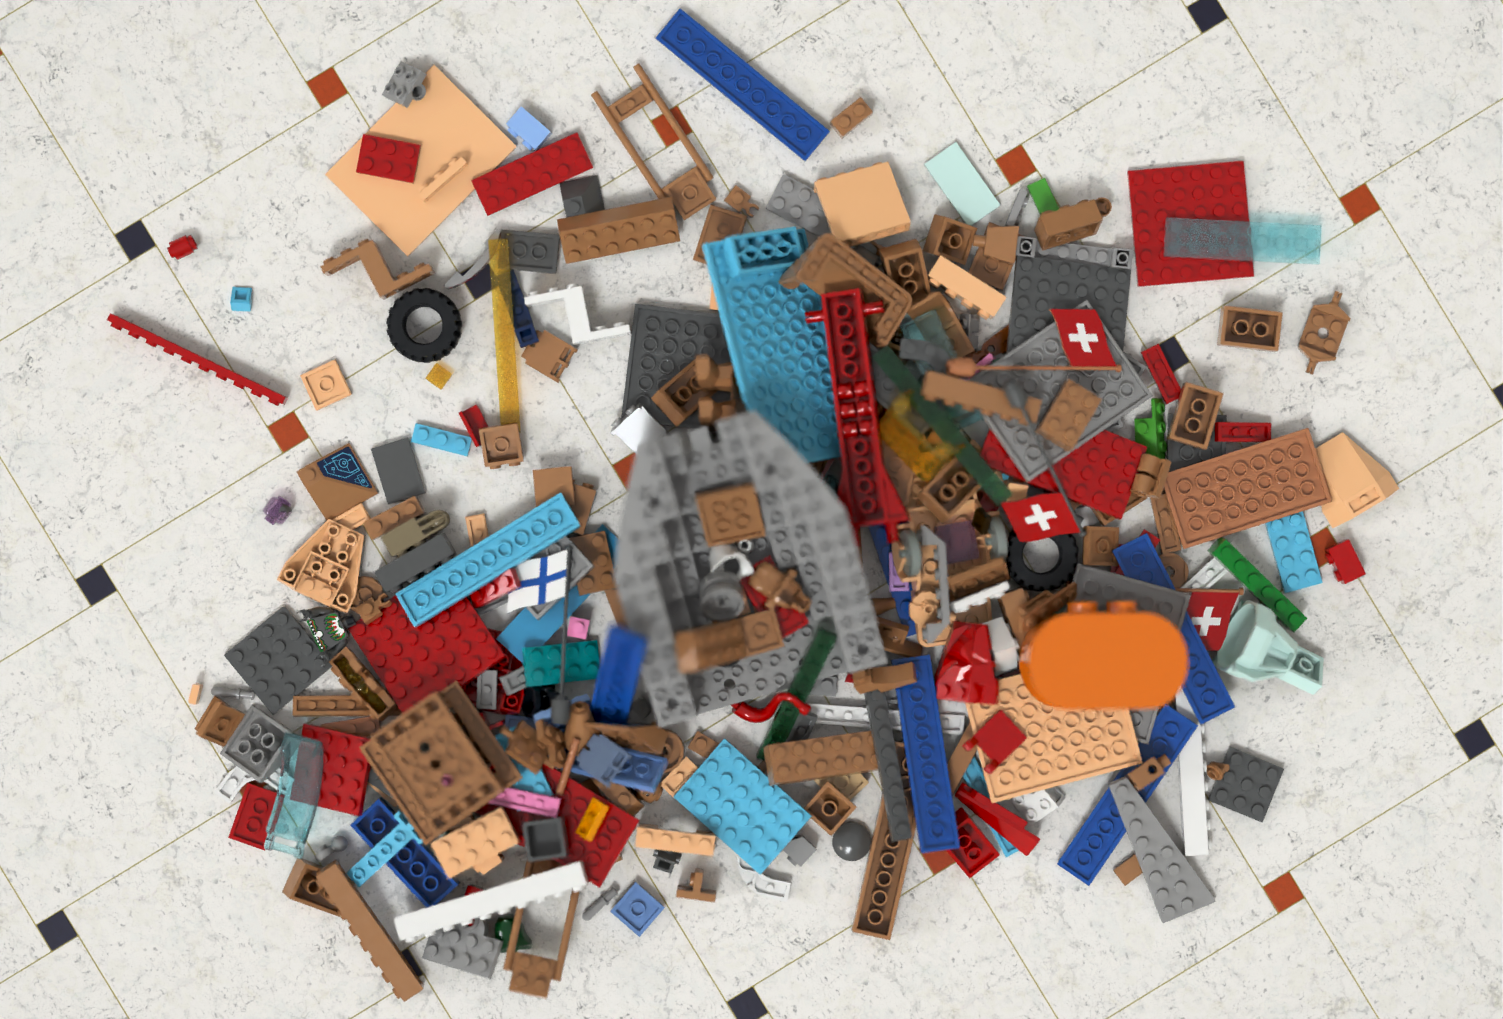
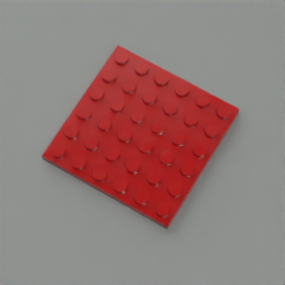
[1127,161,1254,287]
[348,563,506,714]

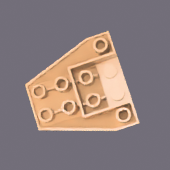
[1315,432,1399,528]
[277,519,364,613]

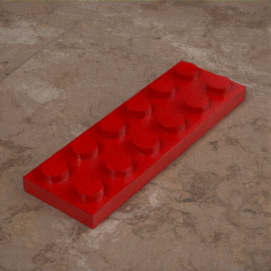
[471,132,593,216]

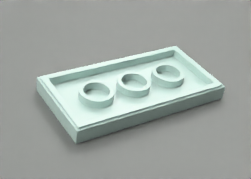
[924,142,1000,226]

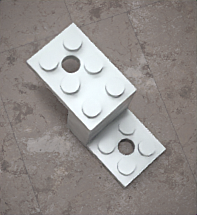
[524,284,631,345]

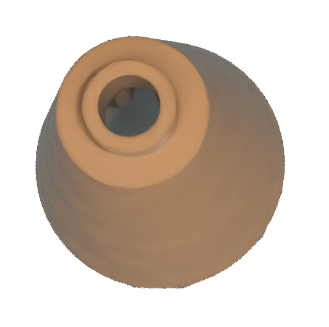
[563,701,599,756]

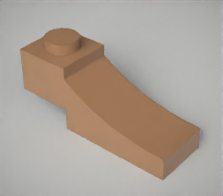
[853,662,917,694]

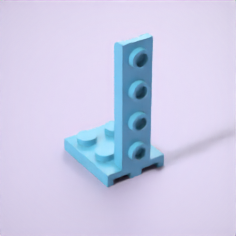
[346,809,423,887]

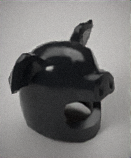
[522,684,560,718]

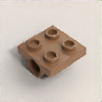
[1130,454,1172,498]

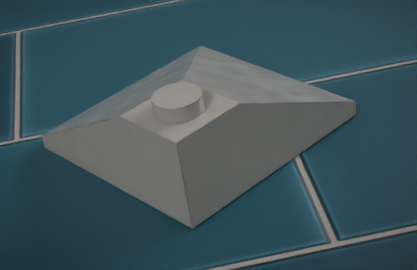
[220,705,302,784]

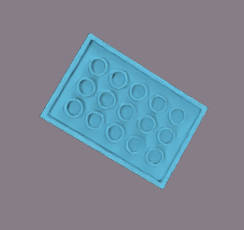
[674,738,812,875]

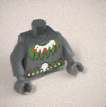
[296,606,356,666]

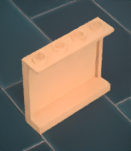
[814,162,911,247]

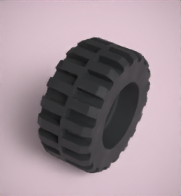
[386,288,462,363]
[1005,530,1079,591]

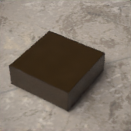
[971,508,992,535]

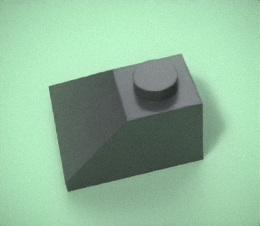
[559,175,605,218]

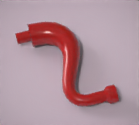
[731,692,811,723]

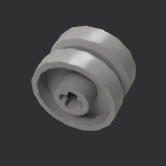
[698,571,744,622]

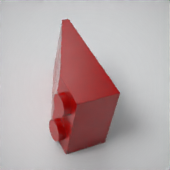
[946,807,1000,878]

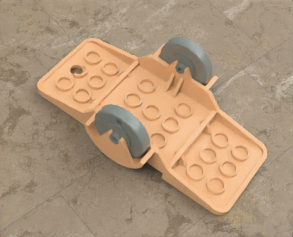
[891,447,1008,647]

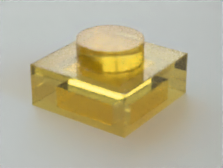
[425,363,453,390]

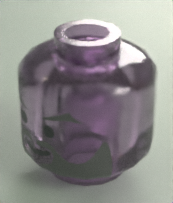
[263,496,292,525]

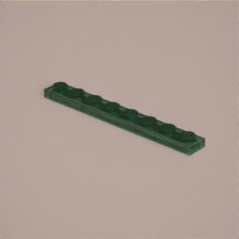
[756,627,837,761]

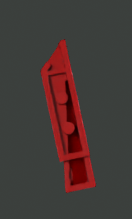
[955,782,1040,856]

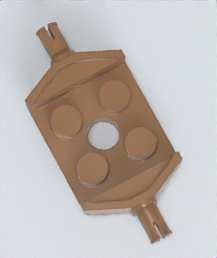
[1297,291,1351,375]

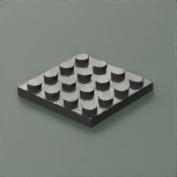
[224,606,332,715]

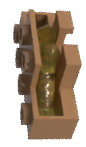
[329,646,398,721]

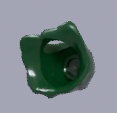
[494,914,532,953]

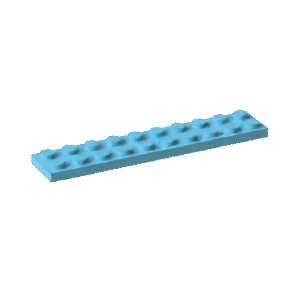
[396,493,582,628]

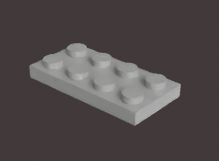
[766,174,832,237]

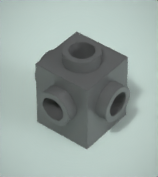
[653,849,682,874]

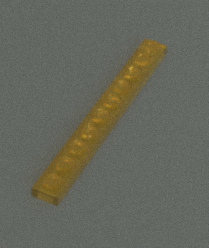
[488,239,521,433]

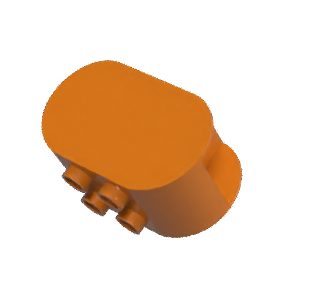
[1019,602,1188,710]

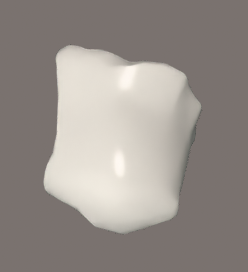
[709,543,753,582]

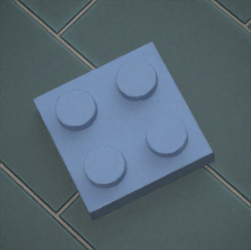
[610,882,665,937]

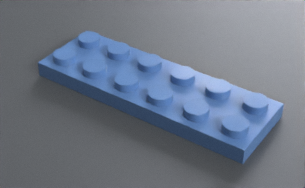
[548,733,668,793]

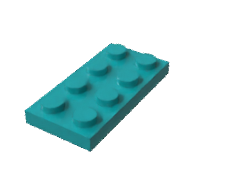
[522,640,600,687]

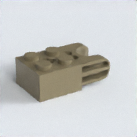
[380,510,450,558]

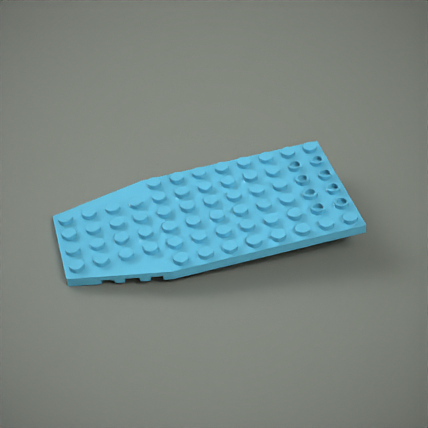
[702,226,841,464]

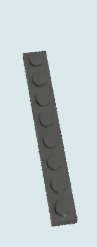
[864,689,912,842]

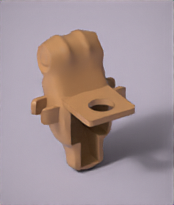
[749,561,812,613]

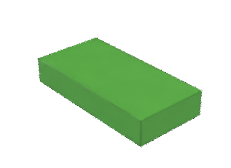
[1027,178,1059,215]

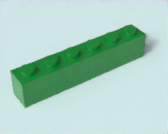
[1207,537,1307,632]

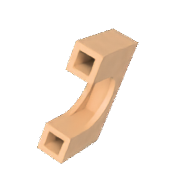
[635,823,715,856]

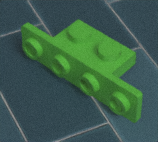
[1134,398,1167,459]

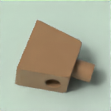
[973,226,1019,265]
[1125,754,1171,791]

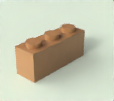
[363,496,426,540]

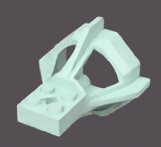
[1212,600,1324,695]

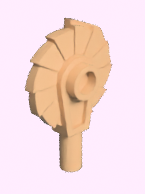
[909,591,956,626]

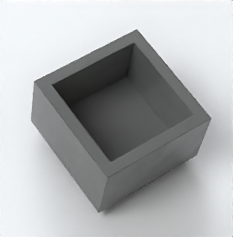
[522,817,570,862]

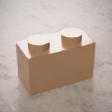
[830,97,873,139]

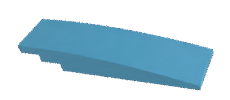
[496,524,618,664]

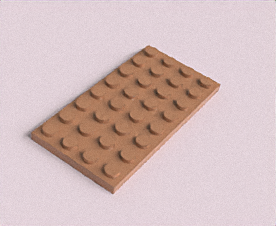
[1164,428,1332,549]

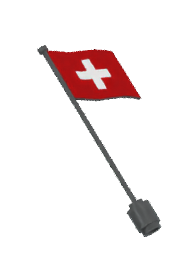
[1000,378,1087,542]

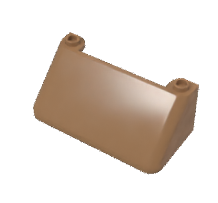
[778,233,912,348]

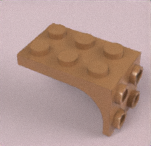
[907,291,976,359]

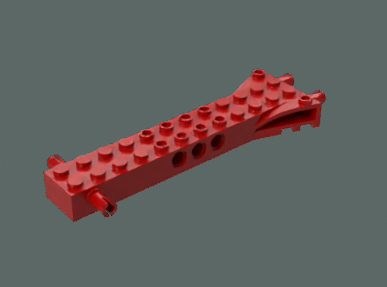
[805,289,912,548]

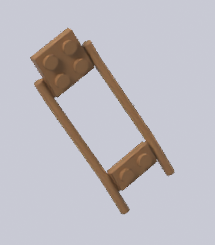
[591,63,716,220]
[503,859,580,999]

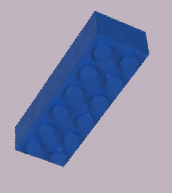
[350,797,460,908]

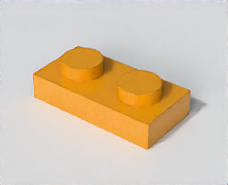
[575,798,609,842]

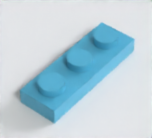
[411,423,472,457]

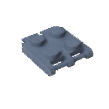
[576,734,632,788]

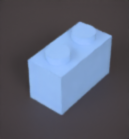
[506,106,551,151]

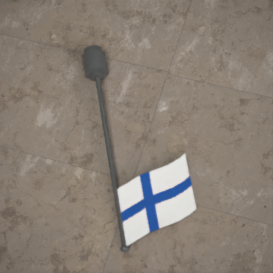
[507,546,573,724]

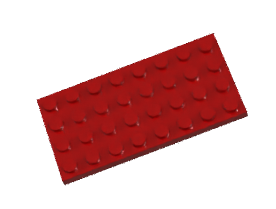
[976,428,1147,520]
[475,763,640,888]

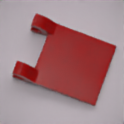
[962,709,1027,775]

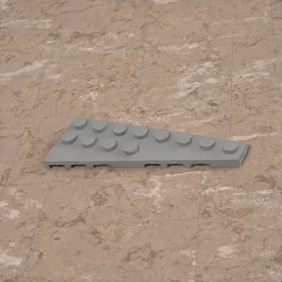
[1108,776,1216,923]

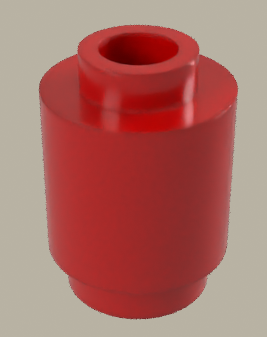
[167,235,198,260]

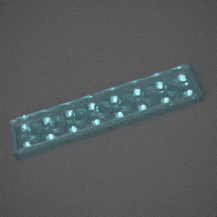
[1164,217,1322,265]

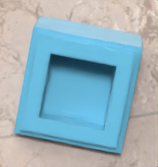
[230,287,252,312]

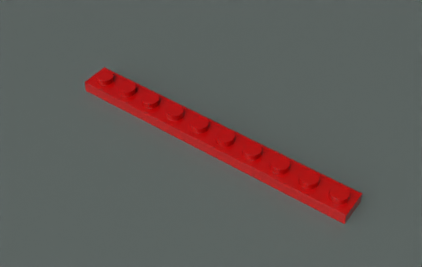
[107,313,288,406]

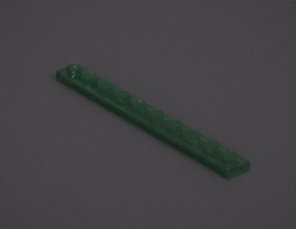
[872,345,1013,507]

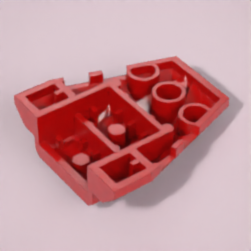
[934,621,999,705]

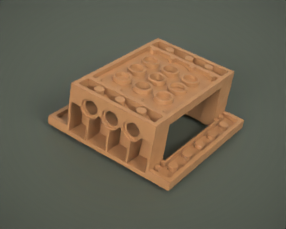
[360,681,523,845]

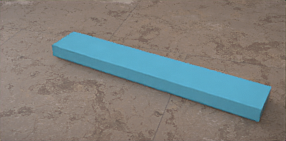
[951,754,1019,857]

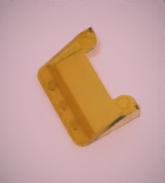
[879,389,965,481]

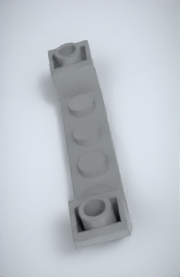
[1015,236,1133,269]
[917,525,950,644]

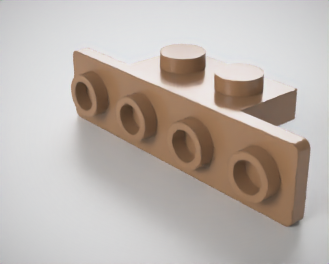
[1019,582,1077,632]
[875,616,923,658]

